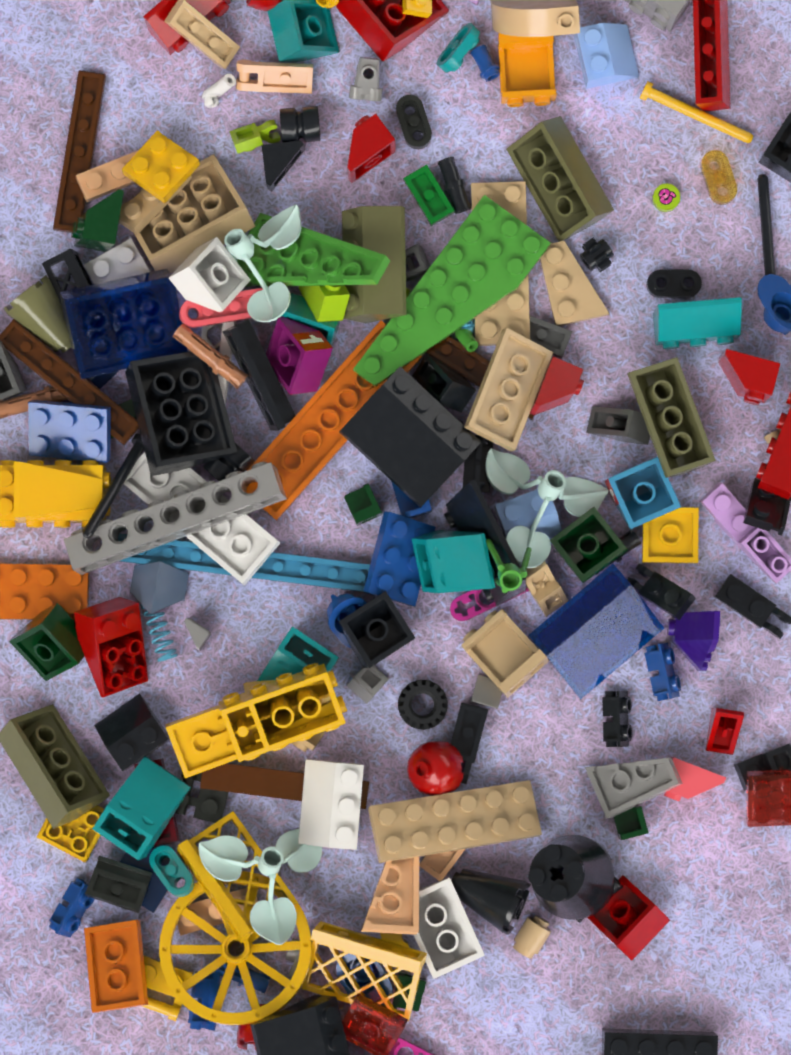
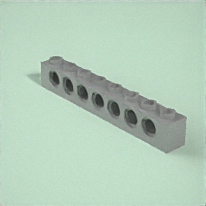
[64,462,287,575]

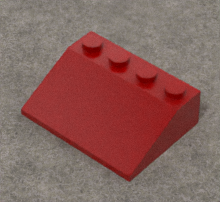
[336,0,449,62]

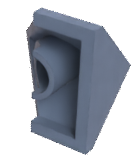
[130,561,189,614]

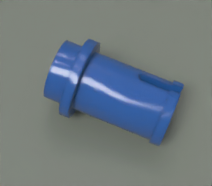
[470,45,500,82]

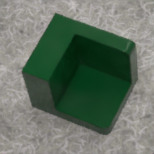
[344,483,382,526]
[613,805,649,840]
[392,972,427,1012]

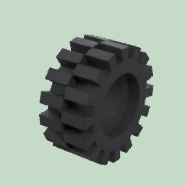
[398,680,448,730]

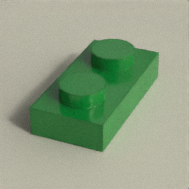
[403,165,455,226]

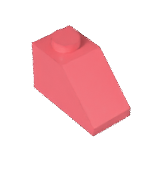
[664,757,726,802]

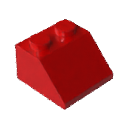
[347,113,395,184]
[718,349,780,405]
[587,875,670,961]

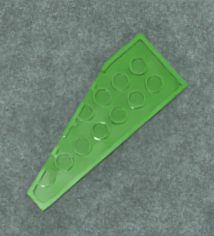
[353,195,551,387]

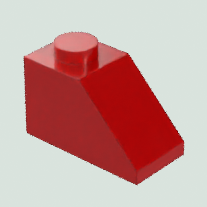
[530,357,584,415]

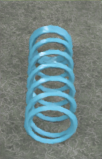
[140,604,178,662]

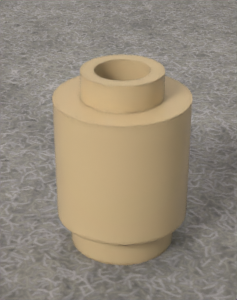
[513,915,552,959]

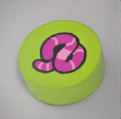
[652,183,680,212]

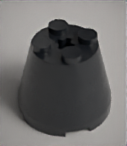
[528,835,615,920]

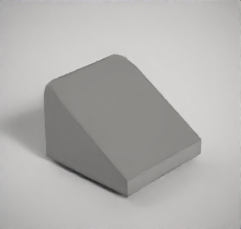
[184,618,211,651]
[347,666,389,704]
[471,675,502,709]

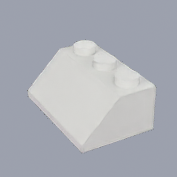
[298,759,364,850]
[414,877,485,979]

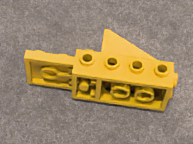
[0,460,111,528]
[165,663,347,778]

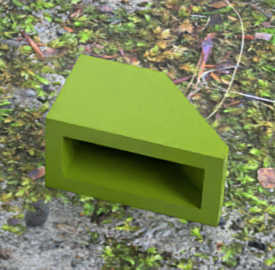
[298,285,350,322]

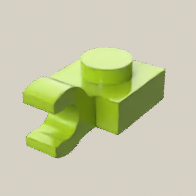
[229,120,281,154]

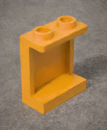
[498,33,557,107]

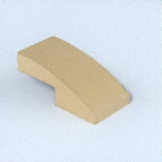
[525,561,568,617]

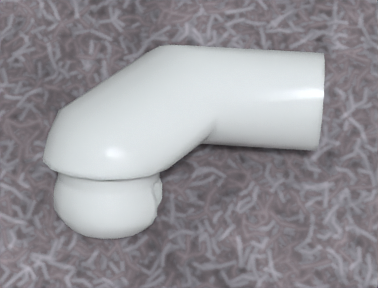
[202,74,236,108]

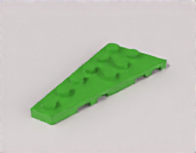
[237,213,390,287]

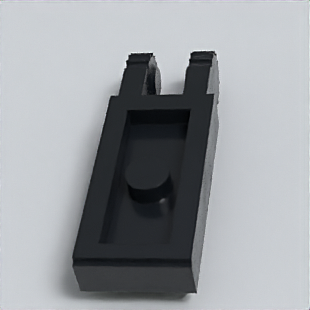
[625,563,696,620]
[715,574,791,639]
[450,702,488,784]

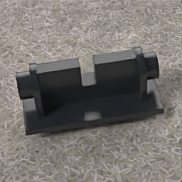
[462,435,493,493]
[602,691,632,747]

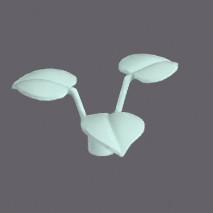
[224,205,301,322]
[485,448,609,568]
[198,829,322,945]

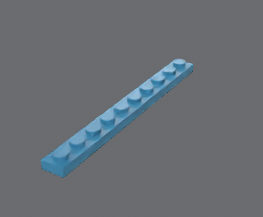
[118,533,370,592]

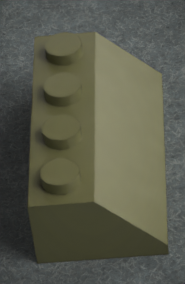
[506,116,614,242]
[342,206,407,324]
[627,357,716,478]
[0,704,110,829]

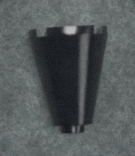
[451,869,531,935]

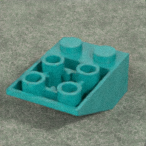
[411,530,495,593]
[257,626,339,681]
[92,756,191,860]

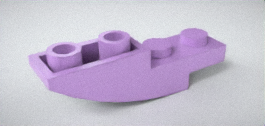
[700,482,791,584]

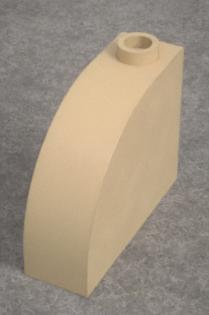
[490,0,580,37]

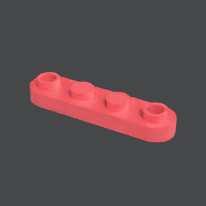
[179,288,263,328]

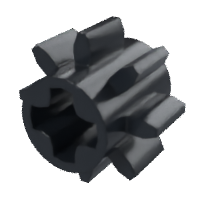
[580,237,614,273]

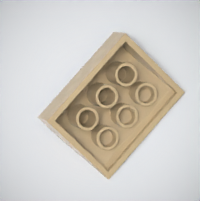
[121,154,256,279]

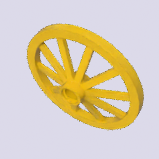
[159,871,312,1025]

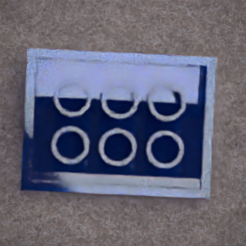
[59,269,188,379]
[527,564,664,700]

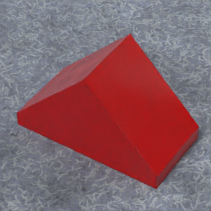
[706,708,744,755]

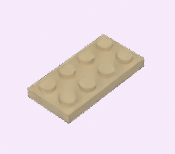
[464,328,553,451]

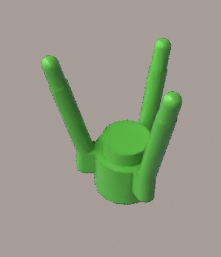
[486,539,532,593]

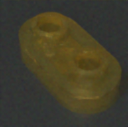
[700,150,737,205]

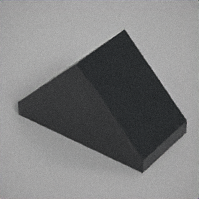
[261,140,305,192]

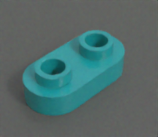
[436,23,480,73]
[149,845,195,897]

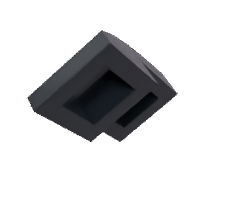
[734,743,791,791]

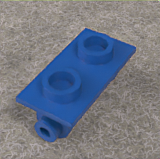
[644,642,681,701]
[49,877,94,938]
[188,971,221,1031]

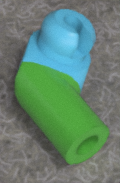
[455,319,478,352]

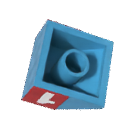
[605,457,681,530]

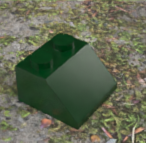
[71,189,124,252]
[550,507,628,583]
[9,603,84,681]

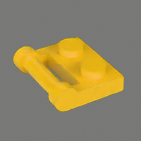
[142,955,193,1021]

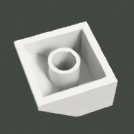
[169,237,251,312]

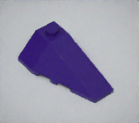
[667,611,720,671]

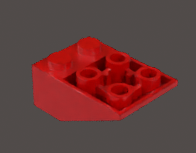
[74,597,148,697]

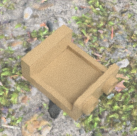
[461,609,549,698]

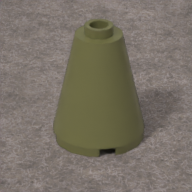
[3,275,76,353]

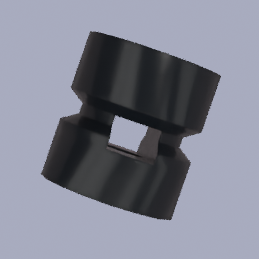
[280,106,321,142]
[203,443,255,481]

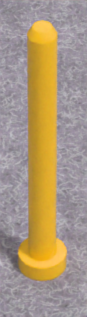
[640,81,753,143]

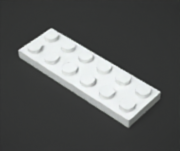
[124,452,280,586]

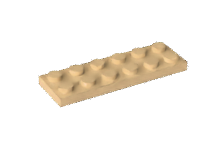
[471,181,530,346]
[368,780,542,863]

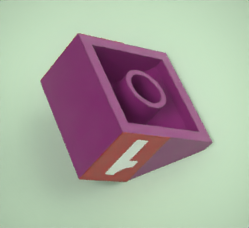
[266,317,333,395]

